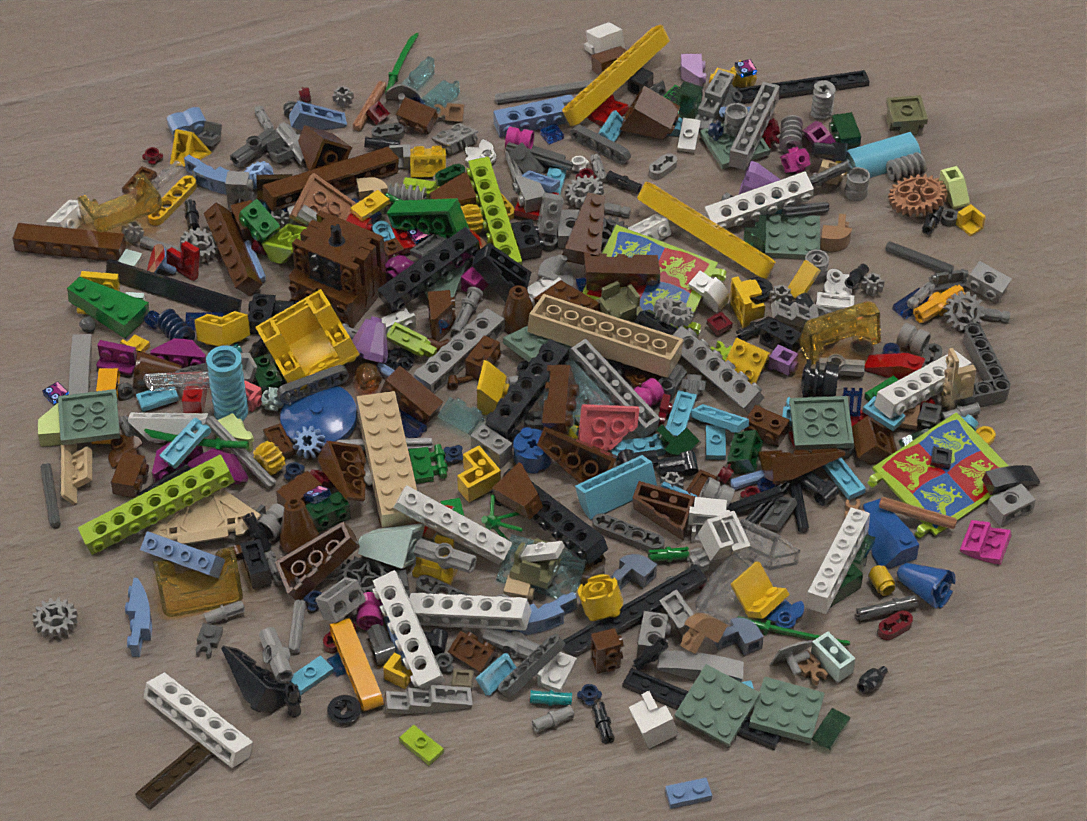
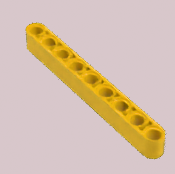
[562,25,670,126]
[637,182,776,279]

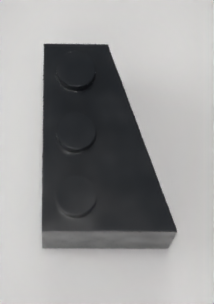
[472,243,532,302]

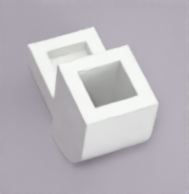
[689,271,729,314]

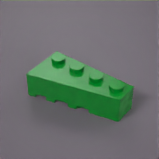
[387,198,469,238]
[67,277,150,339]

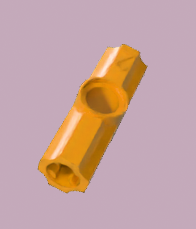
[913,285,965,323]

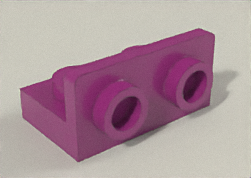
[96,340,136,376]

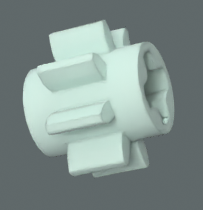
[261,387,284,411]

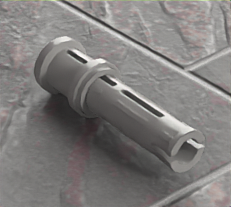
[450,287,483,336]

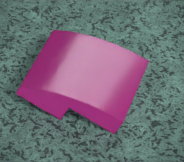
[960,520,1012,565]

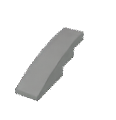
[695,69,734,133]
[771,300,845,332]
[69,334,92,395]
[657,651,744,682]
[384,685,473,714]

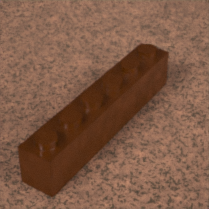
[203,202,263,296]
[12,223,126,261]

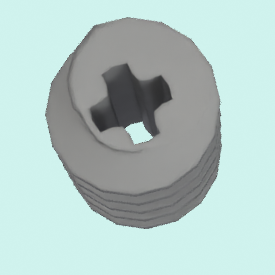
[811,81,835,120]
[780,115,803,153]
[886,152,927,181]
[388,182,427,204]

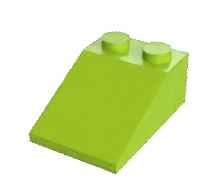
[262,224,307,264]

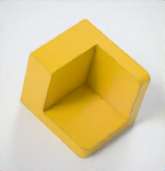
[956,204,986,236]
[383,653,413,689]

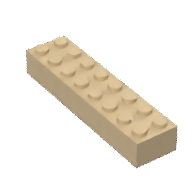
[527,294,684,378]
[357,391,420,528]

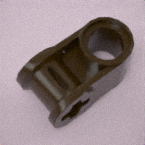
[580,554,606,586]

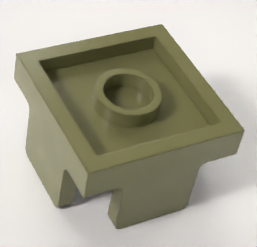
[886,95,928,135]
[596,281,643,322]
[509,538,562,589]

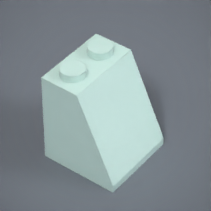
[358,523,425,569]

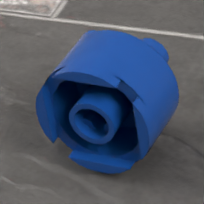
[513,427,552,474]

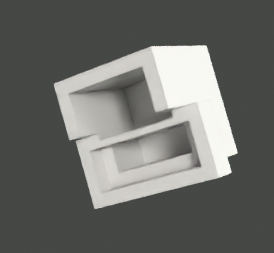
[583,22,625,54]
[688,497,730,542]
[698,511,751,562]
[629,691,679,749]

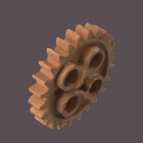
[888,174,947,217]

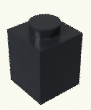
[628,67,654,95]

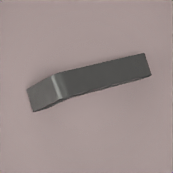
[955,323,1011,407]

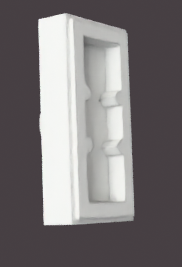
[677,118,701,153]
[816,292,854,314]
[520,541,565,562]

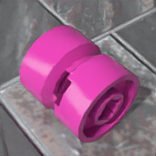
[505,127,534,149]
[633,378,665,408]
[356,592,383,630]

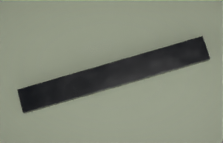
[736,70,870,104]
[106,259,242,315]
[563,564,708,658]
[622,668,782,751]

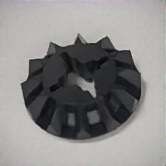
[748,277,773,302]
[385,346,414,370]
[327,695,361,725]

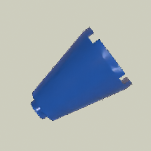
[897,563,956,609]

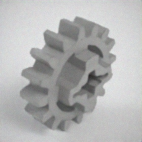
[565,175,605,208]
[179,228,219,262]
[943,291,985,332]
[653,297,694,327]
[32,597,78,639]

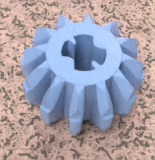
[244,161,274,189]
[293,426,325,459]

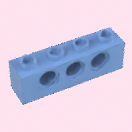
[493,97,566,137]
[140,531,226,578]

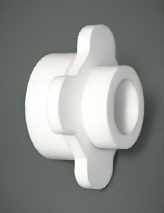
[571,156,589,172]

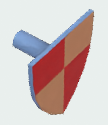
[147,244,176,274]

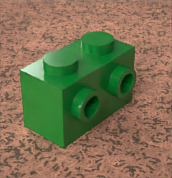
[239,199,280,243]

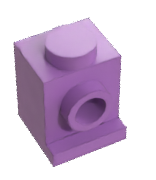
[768,345,799,375]

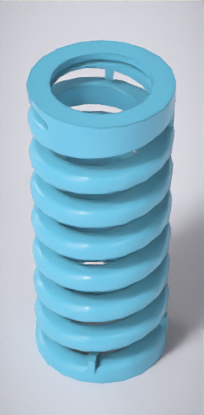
[206,346,248,421]

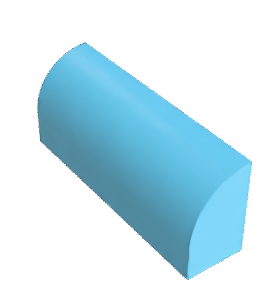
[846,132,921,178]
[575,455,657,520]

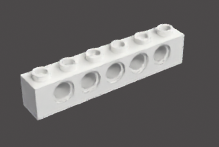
[705,172,814,229]
[874,350,971,419]
[393,485,512,565]
[807,508,870,614]
[373,570,445,689]
[409,593,531,631]
[144,672,253,768]

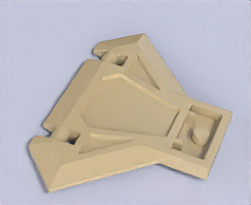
[145,488,261,545]

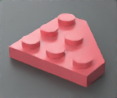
[578,404,640,451]

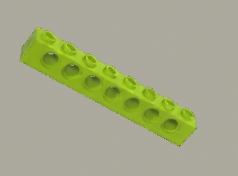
[466,156,523,266]
[77,454,235,555]

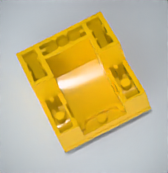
[256,289,360,391]

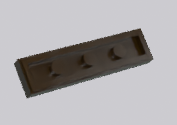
[135,741,214,810]

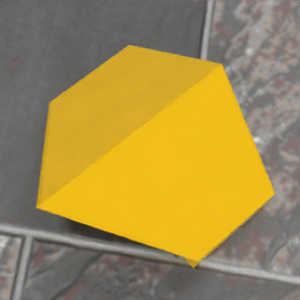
[170,129,212,167]

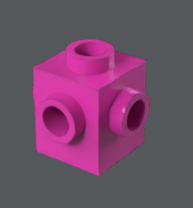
[780,146,811,173]

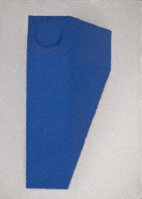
[863,498,919,569]

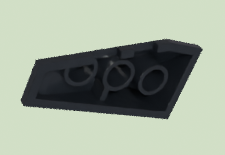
[221,645,287,712]

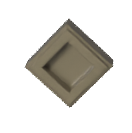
[451,669,474,692]

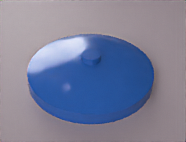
[280,383,358,449]

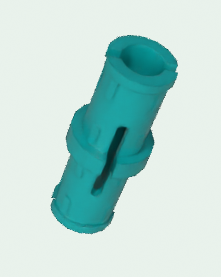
[530,690,572,706]

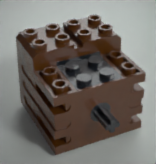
[288,210,387,328]

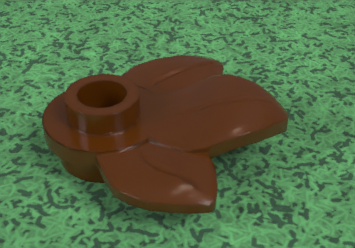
[624,368,661,389]
[108,434,143,468]

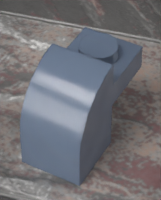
[612,554,657,590]
[715,618,764,655]

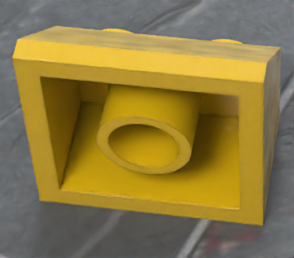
[477,360,510,415]

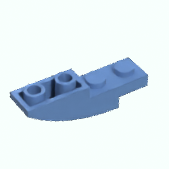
[184,155,229,195]
[125,578,152,657]
[503,592,577,635]

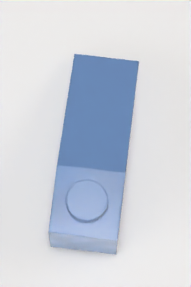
[289,101,347,130]

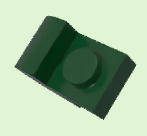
[656,425,702,456]

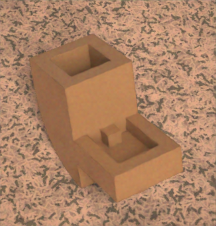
[820,214,852,252]
[680,613,728,654]

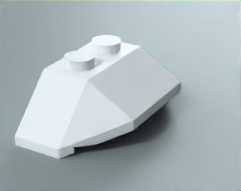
[128,412,208,443]

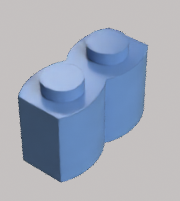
[166,107,206,138]

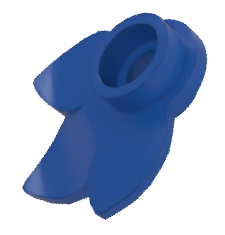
[766,599,804,629]

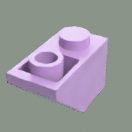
[680,54,706,90]

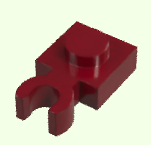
[762,118,780,149]
[658,394,673,427]

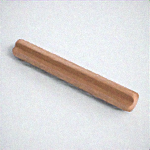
[353,81,387,131]
[879,497,957,529]

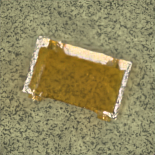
[77,173,162,232]
[799,301,881,365]
[153,547,243,617]

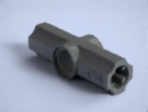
[230,127,279,168]

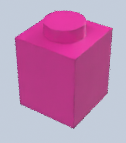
[461,266,489,292]

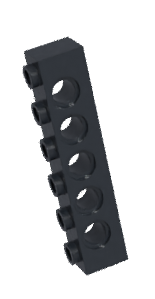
[377,227,480,313]
[486,339,569,440]
[530,481,609,564]

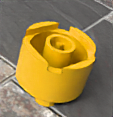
[578,574,624,621]

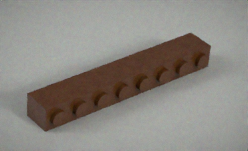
[263,147,399,211]

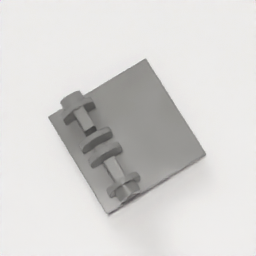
[432,123,478,154]

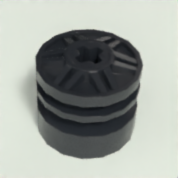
[801,359,839,398]

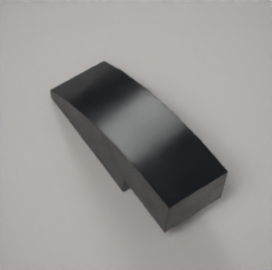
[982,465,1040,495]

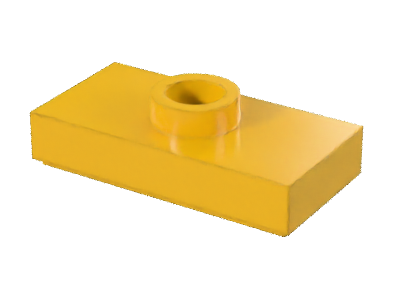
[350,190,390,222]

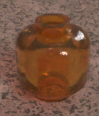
[354,363,382,392]

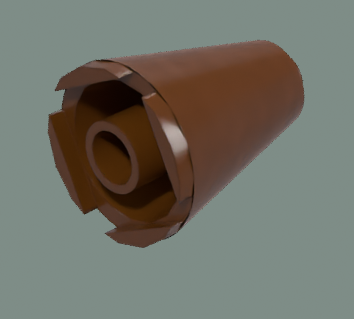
[501,286,534,334]
[132,351,182,388]
[280,498,319,553]

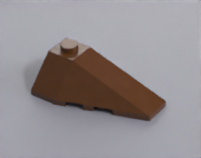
[537,427,617,484]
[317,441,366,502]
[758,448,845,484]

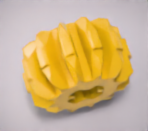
[461,204,484,234]
[253,441,285,475]

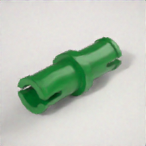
[648,546,690,563]

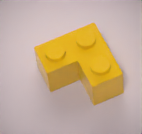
[195,311,250,346]
[457,446,501,503]

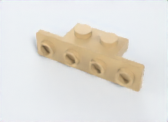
[941,348,976,411]
[61,444,92,505]

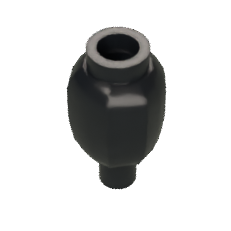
[857,666,888,694]

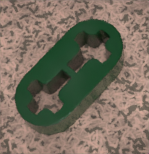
[435,164,465,187]

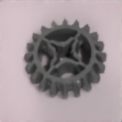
[337,555,390,593]

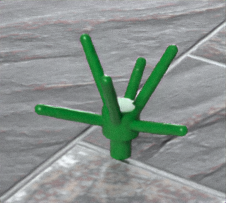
[481,495,523,541]

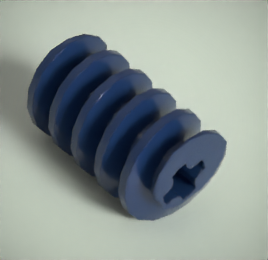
[157,309,195,341]

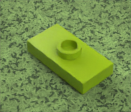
[399,725,444,766]

